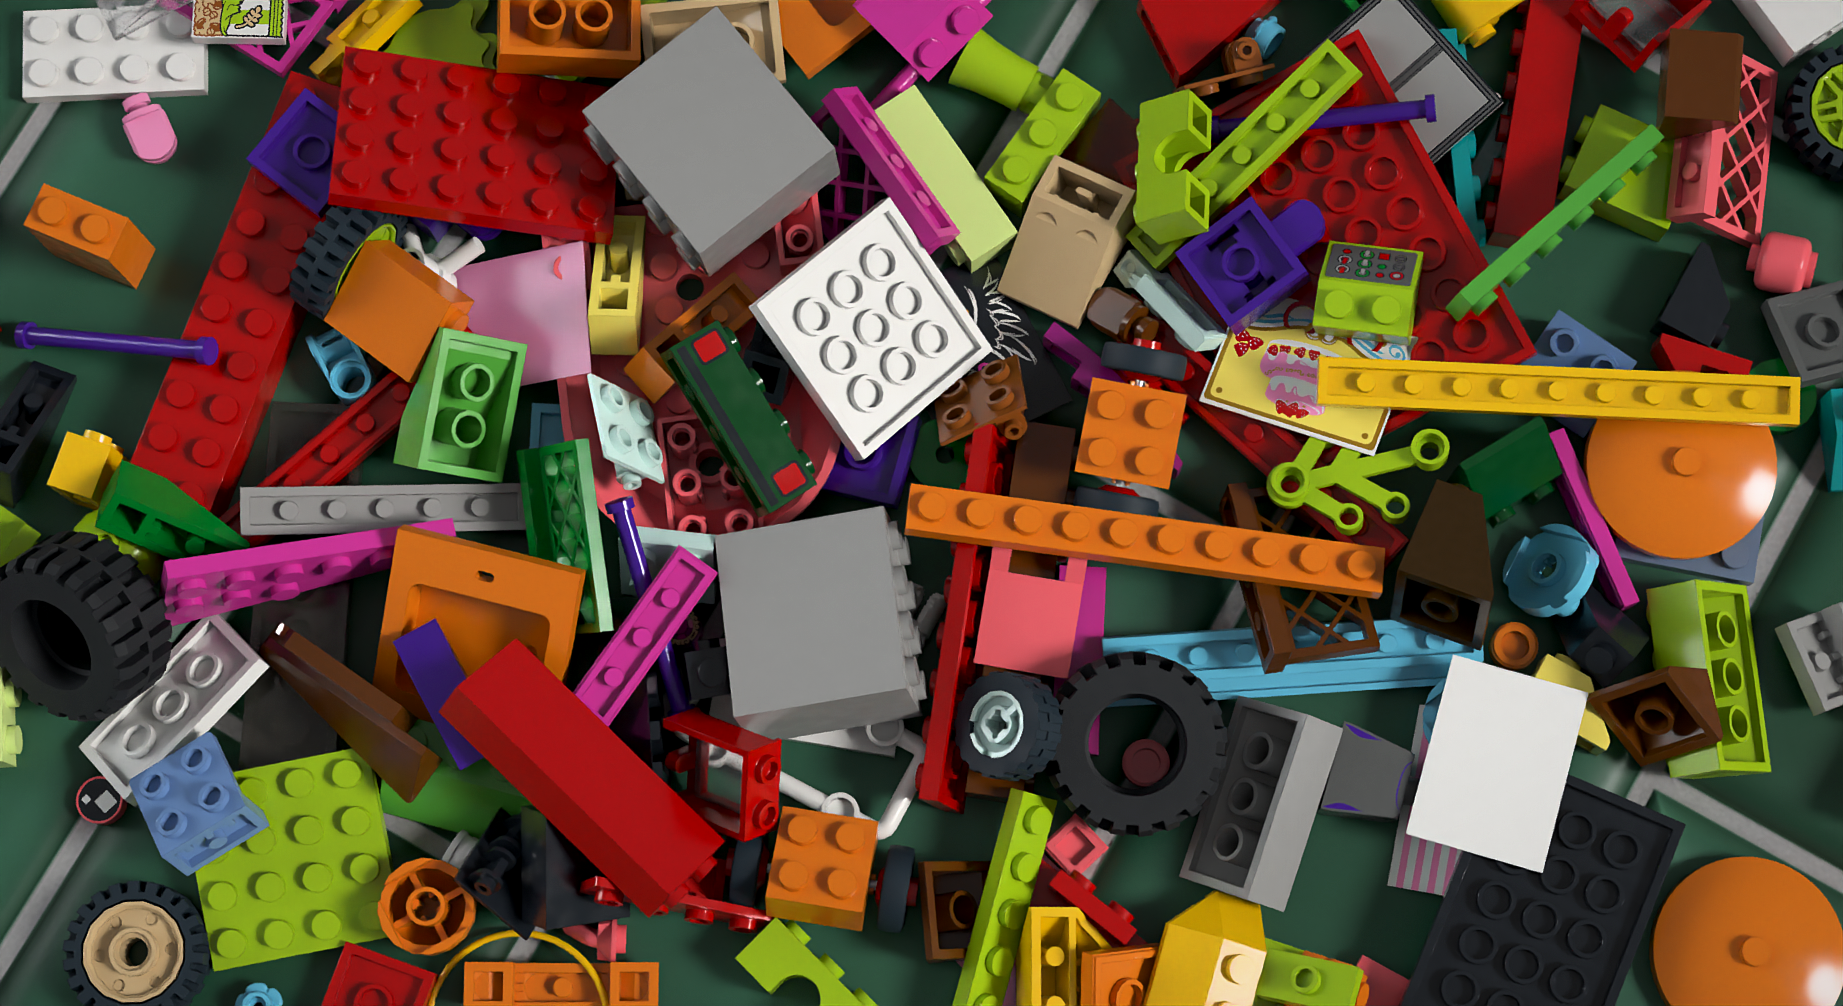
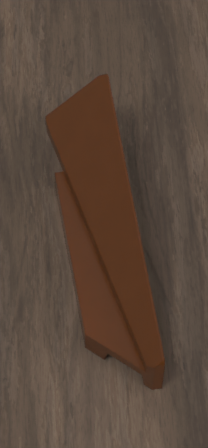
[260,621,443,803]

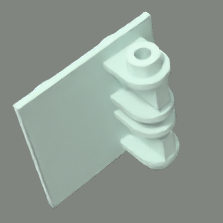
[587,373,665,490]

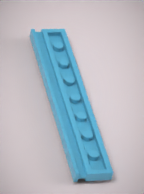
[1101,618,1484,707]

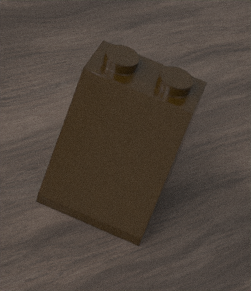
[1390,479,1494,651]

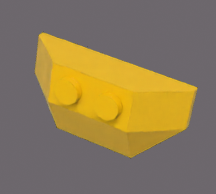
[1142,890,1267,1006]
[1016,907,1112,1006]

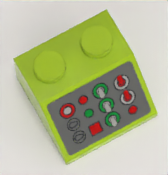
[1312,241,1424,346]

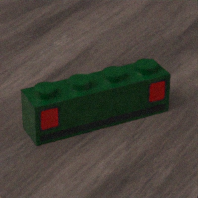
[660,320,817,518]

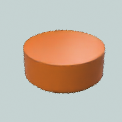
[1488,622,1538,671]

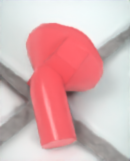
[563,919,627,962]

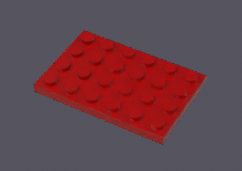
[327,46,616,245]

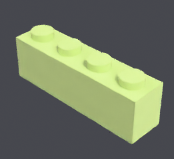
[874,85,1018,273]

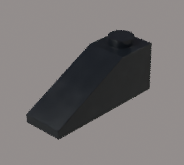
[0,361,77,509]

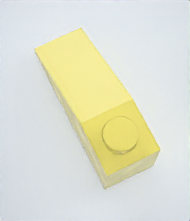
[588,215,646,355]

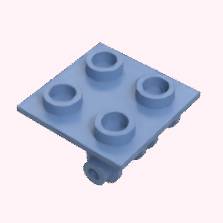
[1520,309,1637,438]

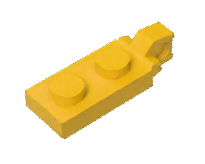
[309,0,423,86]

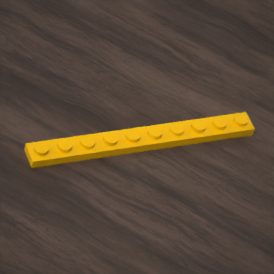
[1316,356,1801,427]

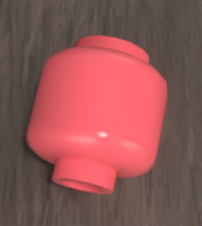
[1746,231,1819,295]

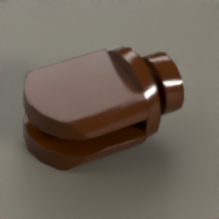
[1087,287,1159,345]

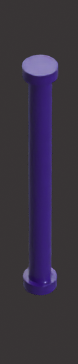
[1211,94,1437,144]
[14,321,219,365]
[605,496,695,717]

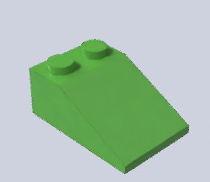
[393,327,528,483]

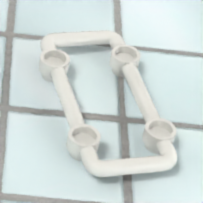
[672,638,927,840]

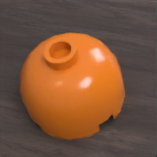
[377,858,477,956]

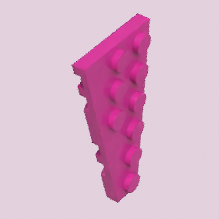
[159,518,456,626]

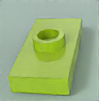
[1256,948,1364,1006]

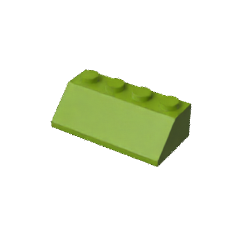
[1646,579,1771,779]

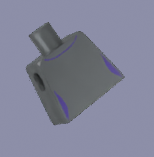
[1316,721,1420,823]

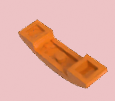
[463,962,659,1006]

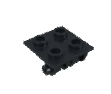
[453,807,536,940]

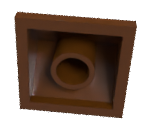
[1656,28,1744,142]
[1587,666,1723,767]
[918,861,991,964]

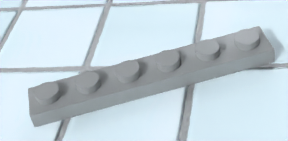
[240,483,526,535]

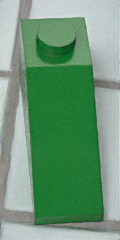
[95,459,250,560]

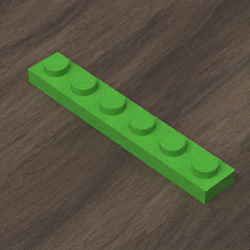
[1445,124,1664,322]

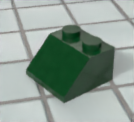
[1446,415,1563,529]

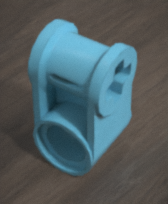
[305,328,378,408]

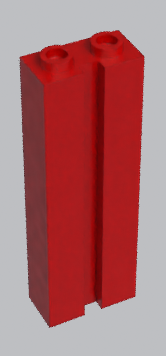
[439,638,725,918]

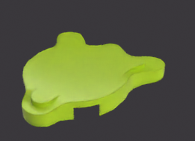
[383,0,497,70]

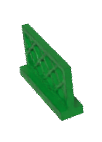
[516,438,614,634]

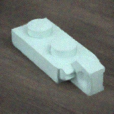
[1113,249,1227,352]

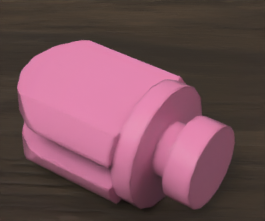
[122,92,177,165]

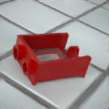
[1568,0,1712,73]
[663,707,782,842]

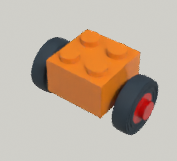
[1073,338,1187,517]
[725,806,919,933]

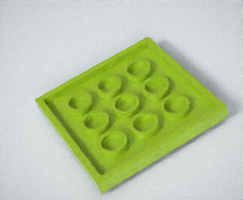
[195,748,394,972]

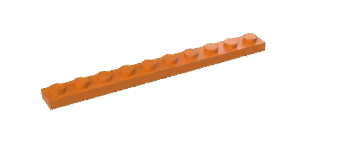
[904,483,1385,599]

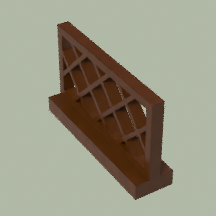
[1219,482,1380,674]

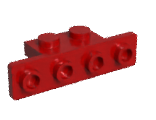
[580,858,775,934]
[1029,859,1148,948]

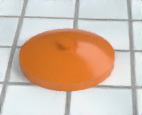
[1583,370,1777,560]
[1649,857,1843,1006]

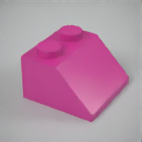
[852,0,993,82]

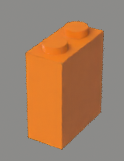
[23,183,156,289]
[324,240,475,383]

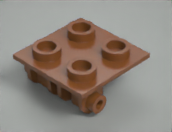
[1172,37,1275,98]
[934,354,1027,446]

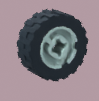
[954,671,1063,781]

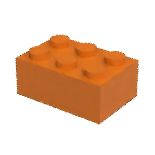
[497,0,641,78]

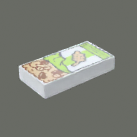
[191,0,288,45]

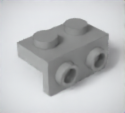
[1775,601,1843,716]

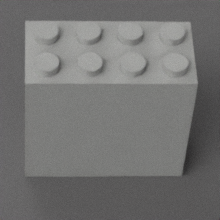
[582,6,840,277]
[715,506,928,740]

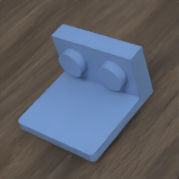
[129,732,270,876]

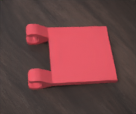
[973,547,1088,679]

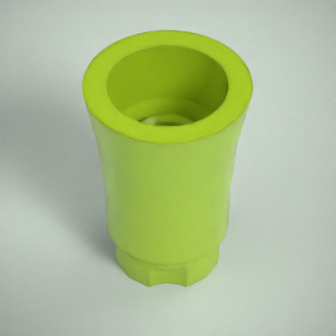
[948,29,1054,116]

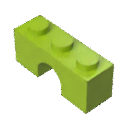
[984,68,1101,218]
[1133,89,1212,245]
[735,918,878,1006]

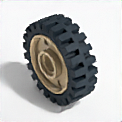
[62,881,212,1006]

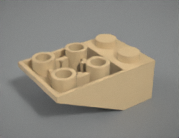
[997,155,1137,330]

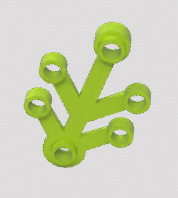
[1267,428,1450,535]

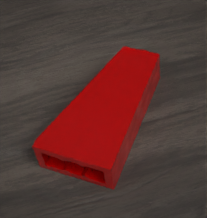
[1136,0,1283,89]

